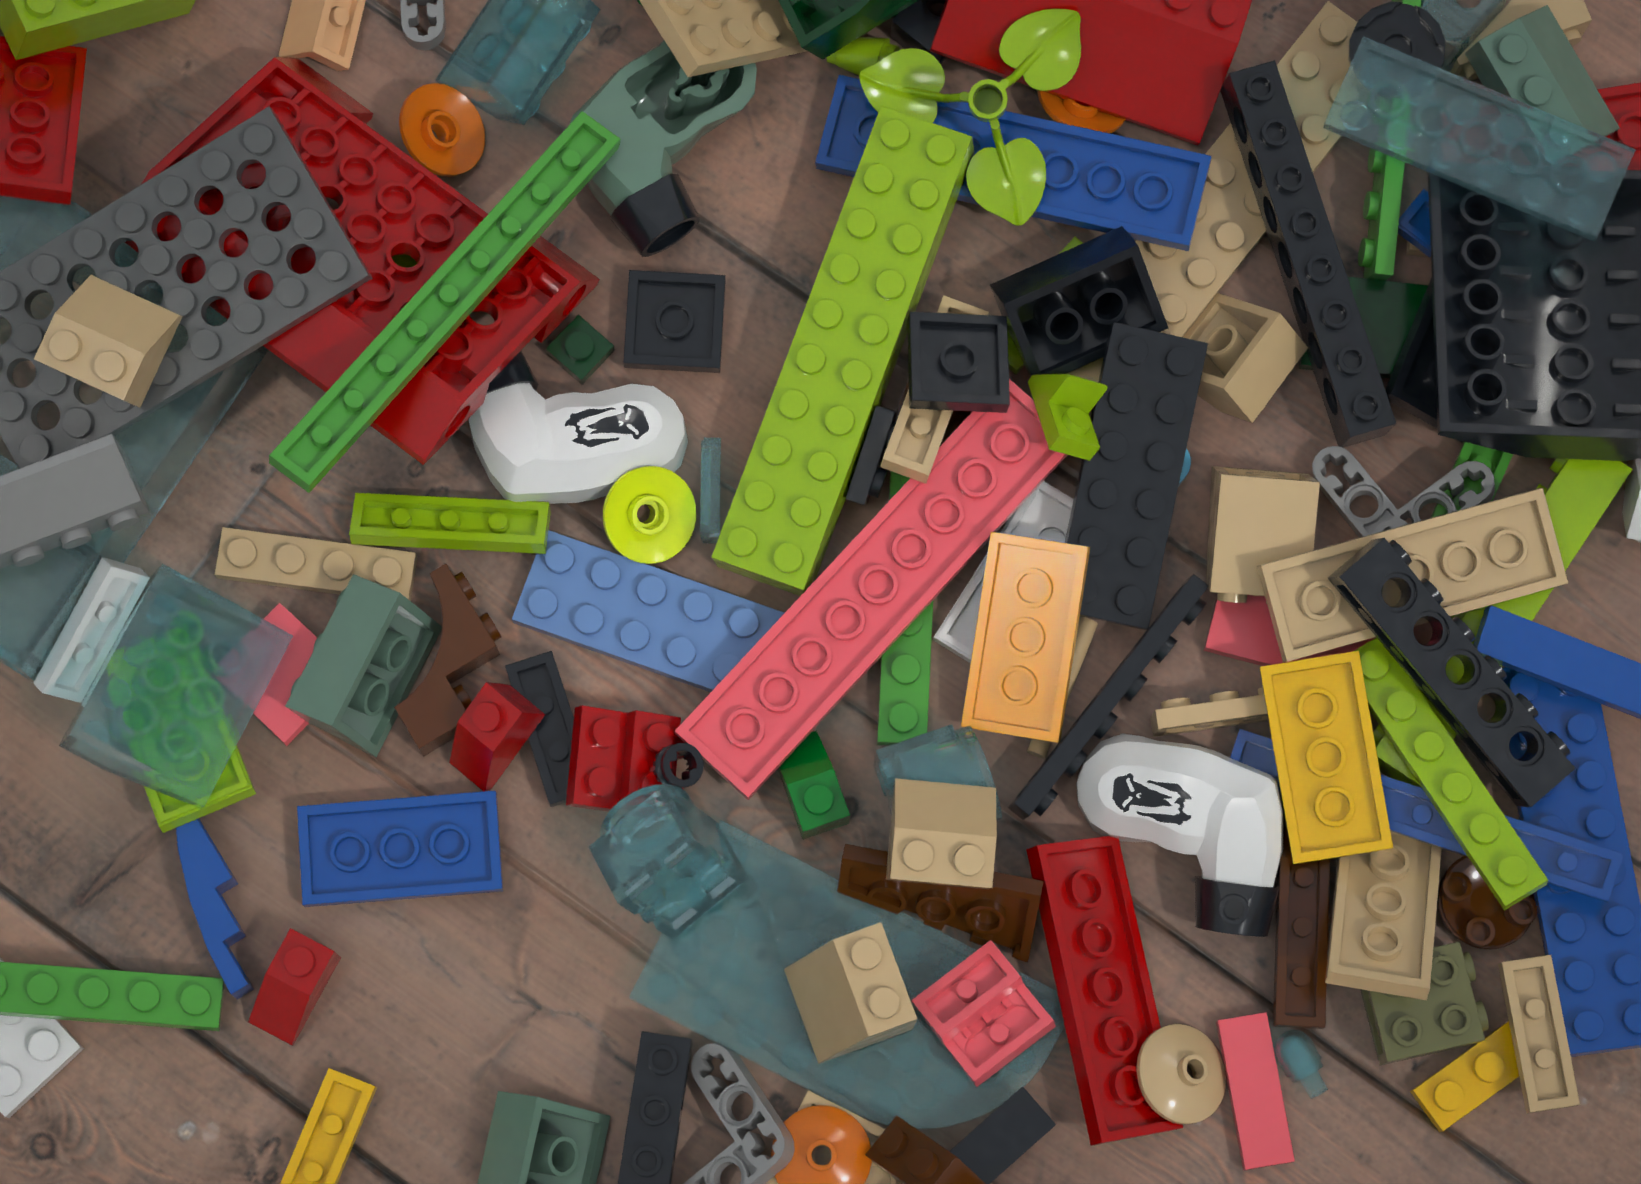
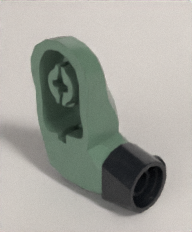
[570,40,757,257]

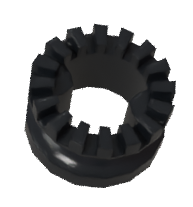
[653,743,704,789]

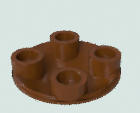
[1438,856,1538,950]

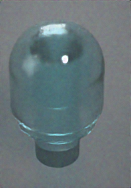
[1274,1030,1328,1099]

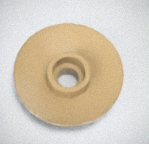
[1136,1024,1226,1125]

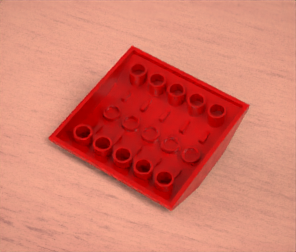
[930,0,1252,146]

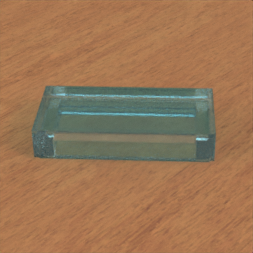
[700,437,721,544]

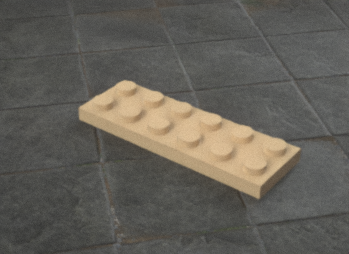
[1257,488,1568,662]

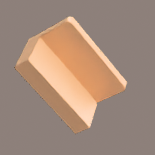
[279,0,366,71]

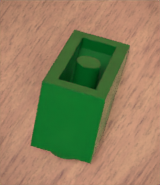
[778,730,850,840]

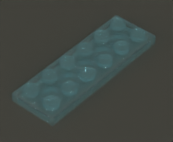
[1323,36,1636,242]

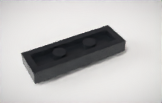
[505,651,574,807]

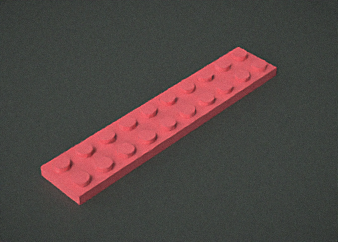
[675,379,1067,800]

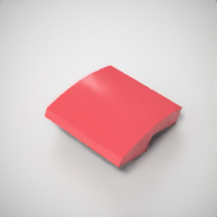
[211,603,317,746]
[911,940,1056,1088]

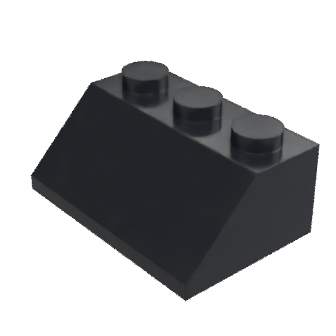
[990,226,1168,377]

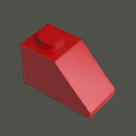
[449,682,545,791]
[248,928,341,1046]

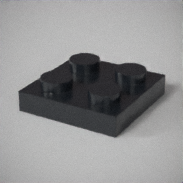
[623,270,726,373]
[907,312,1010,413]

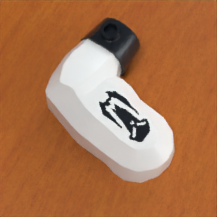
[468,351,688,504]
[1076,734,1284,937]

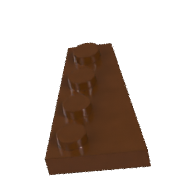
[837,844,1043,963]

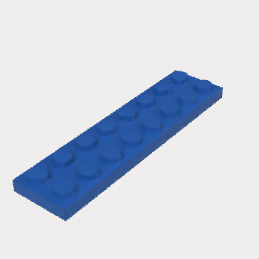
[815,75,1211,251]
[1503,667,1641,1057]

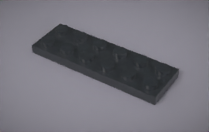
[1065,322,1208,630]

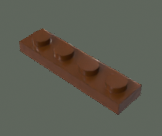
[1273,826,1330,1029]

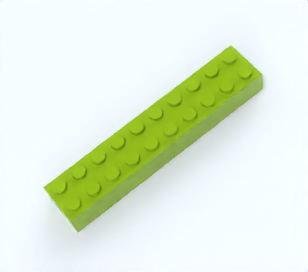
[711,106,974,596]

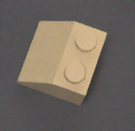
[34,275,182,408]
[1183,293,1308,423]
[886,778,997,889]

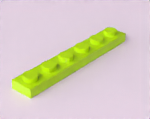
[1354,637,1548,911]

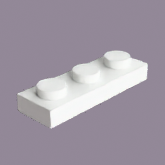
[34,557,150,703]

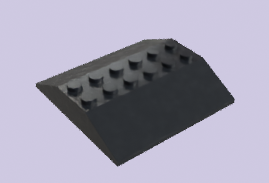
[1427,162,1641,461]

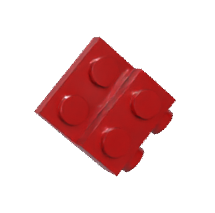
[566,705,684,819]

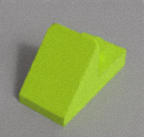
[1028,374,1107,461]

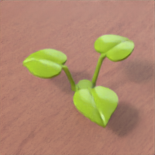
[859,9,1081,226]

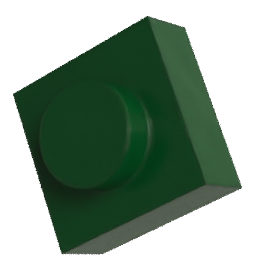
[546,314,615,385]

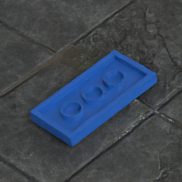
[297,790,503,907]

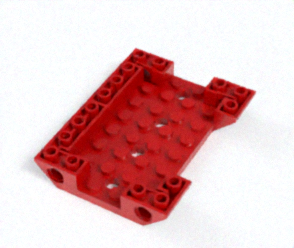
[124,57,600,465]

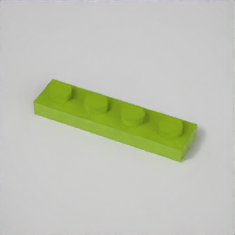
[349,493,551,554]

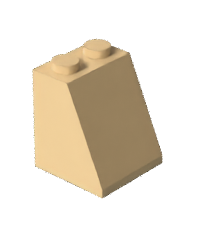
[1206,466,1320,604]
[784,922,917,1064]

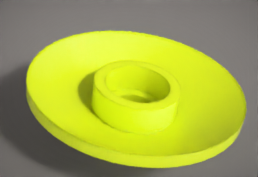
[603,466,696,564]

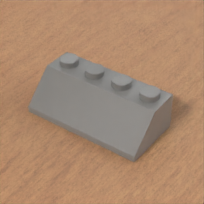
[0,434,149,569]

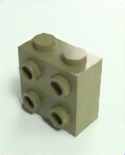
[1360,942,1489,1066]

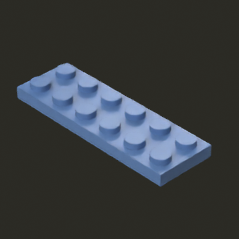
[512,530,785,692]

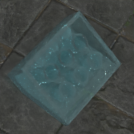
[59,563,293,809]

